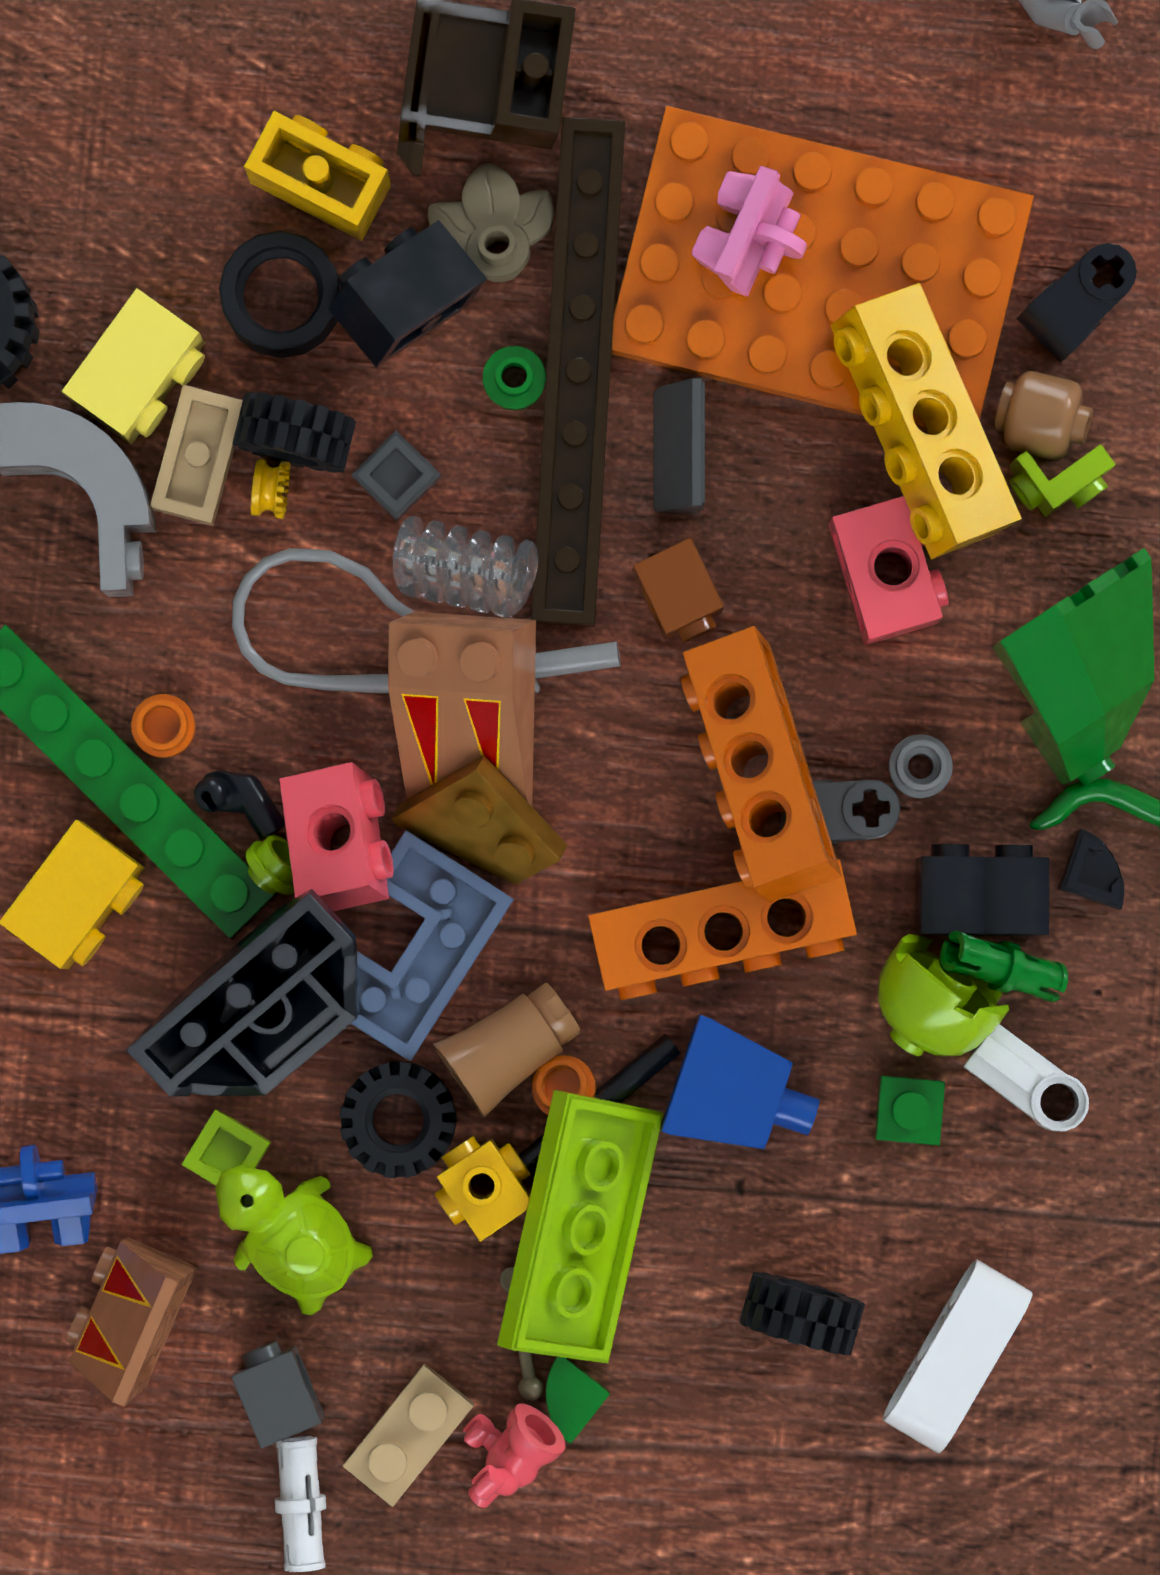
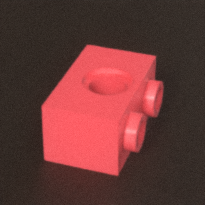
[828,496,949,645]
[279,762,394,911]

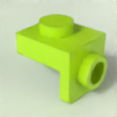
[1009,444,1116,517]

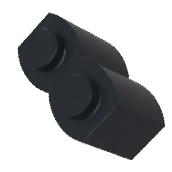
[915,844,1049,935]

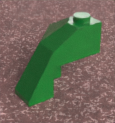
[992,548,1155,787]

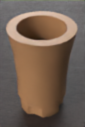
[433,983,580,1118]

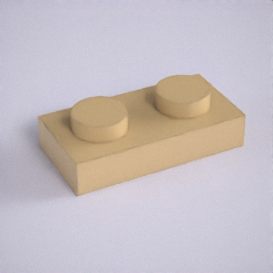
[150,385,243,526]
[343,1363,474,1507]

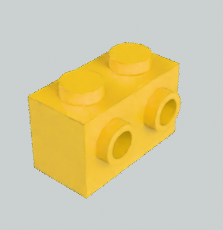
[244,111,391,241]

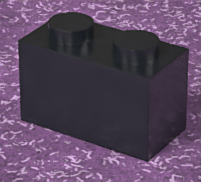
[328,220,487,368]

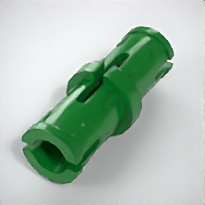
[940,931,1068,1003]

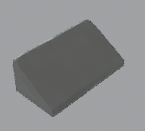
[653,378,705,514]

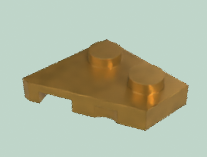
[391,755,567,885]

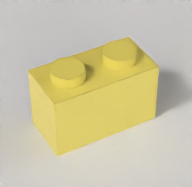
[62,288,205,445]

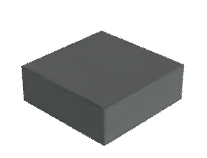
[351,430,442,522]

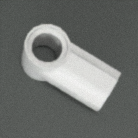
[963,1024,1089,1131]

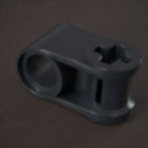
[1016,243,1137,363]

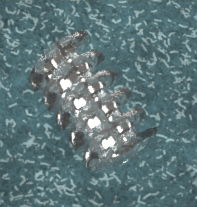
[393,516,539,618]

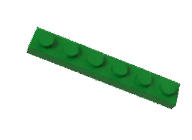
[0,624,277,939]

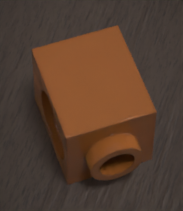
[632,538,724,643]

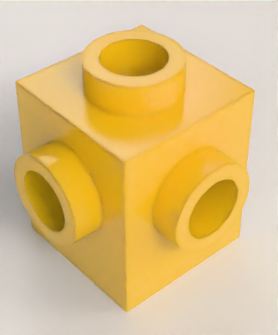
[434,1136,531,1242]

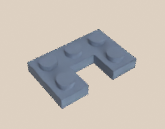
[351,831,514,1061]

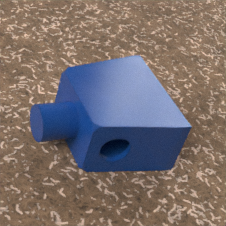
[660,1015,820,1149]

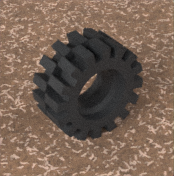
[233,392,356,473]
[339,1061,457,1179]
[739,1271,865,1355]

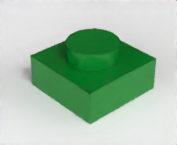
[874,1075,945,1146]

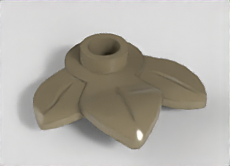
[428,163,554,282]

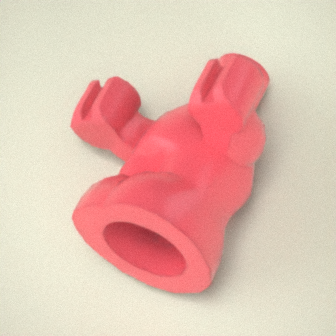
[462,1403,566,1508]

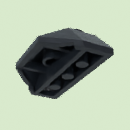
[126,889,359,1097]

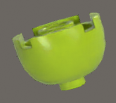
[877,934,1009,1056]

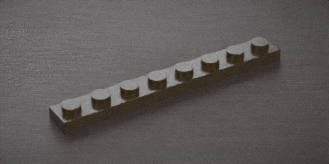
[531,117,625,627]

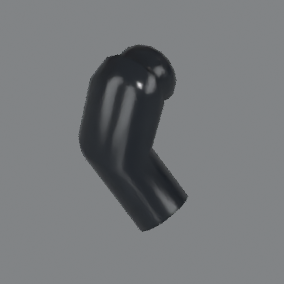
[194,770,286,841]

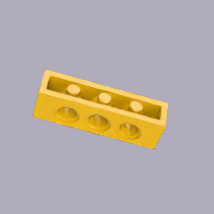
[830,283,1022,560]

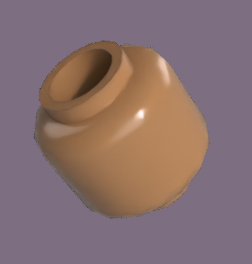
[995,371,1093,460]

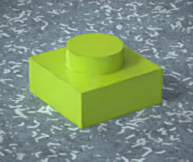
[182,1109,272,1186]

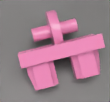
[692,166,807,297]

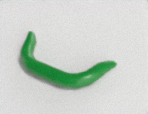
[1029,779,1160,830]

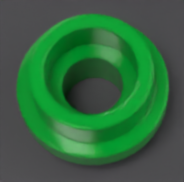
[483,346,546,410]

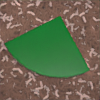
[546,1356,610,1444]

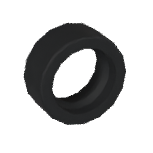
[219,231,341,358]

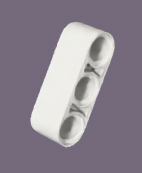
[882,1259,1033,1454]

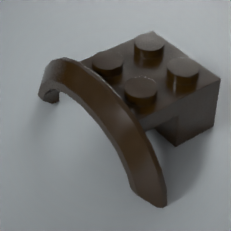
[397,0,576,177]

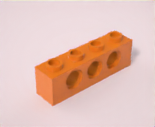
[681,626,842,902]
[588,859,857,1001]

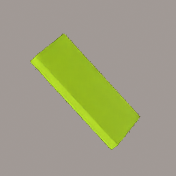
[497,1090,664,1364]

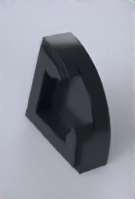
[1058,829,1124,910]

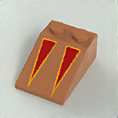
[388,612,536,806]
[66,1237,198,1407]

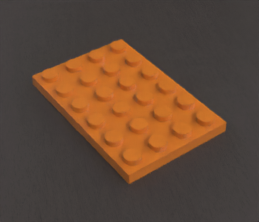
[611,106,1034,432]

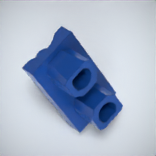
[0,1144,98,1254]

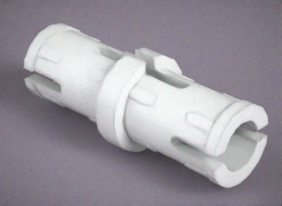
[275,1436,327,1572]

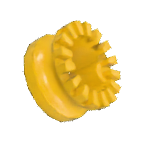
[251,459,290,519]

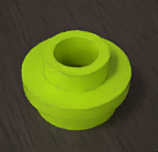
[245,835,294,895]

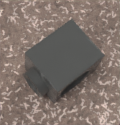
[231,1341,325,1449]

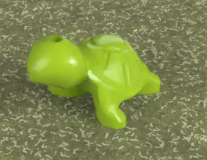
[215,1166,373,1316]

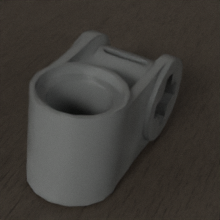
[778,780,900,845]

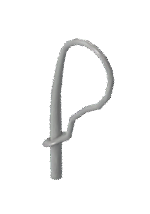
[232,548,621,694]

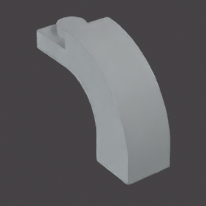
[0,402,157,597]

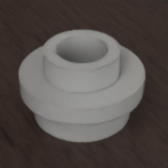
[888,734,953,798]

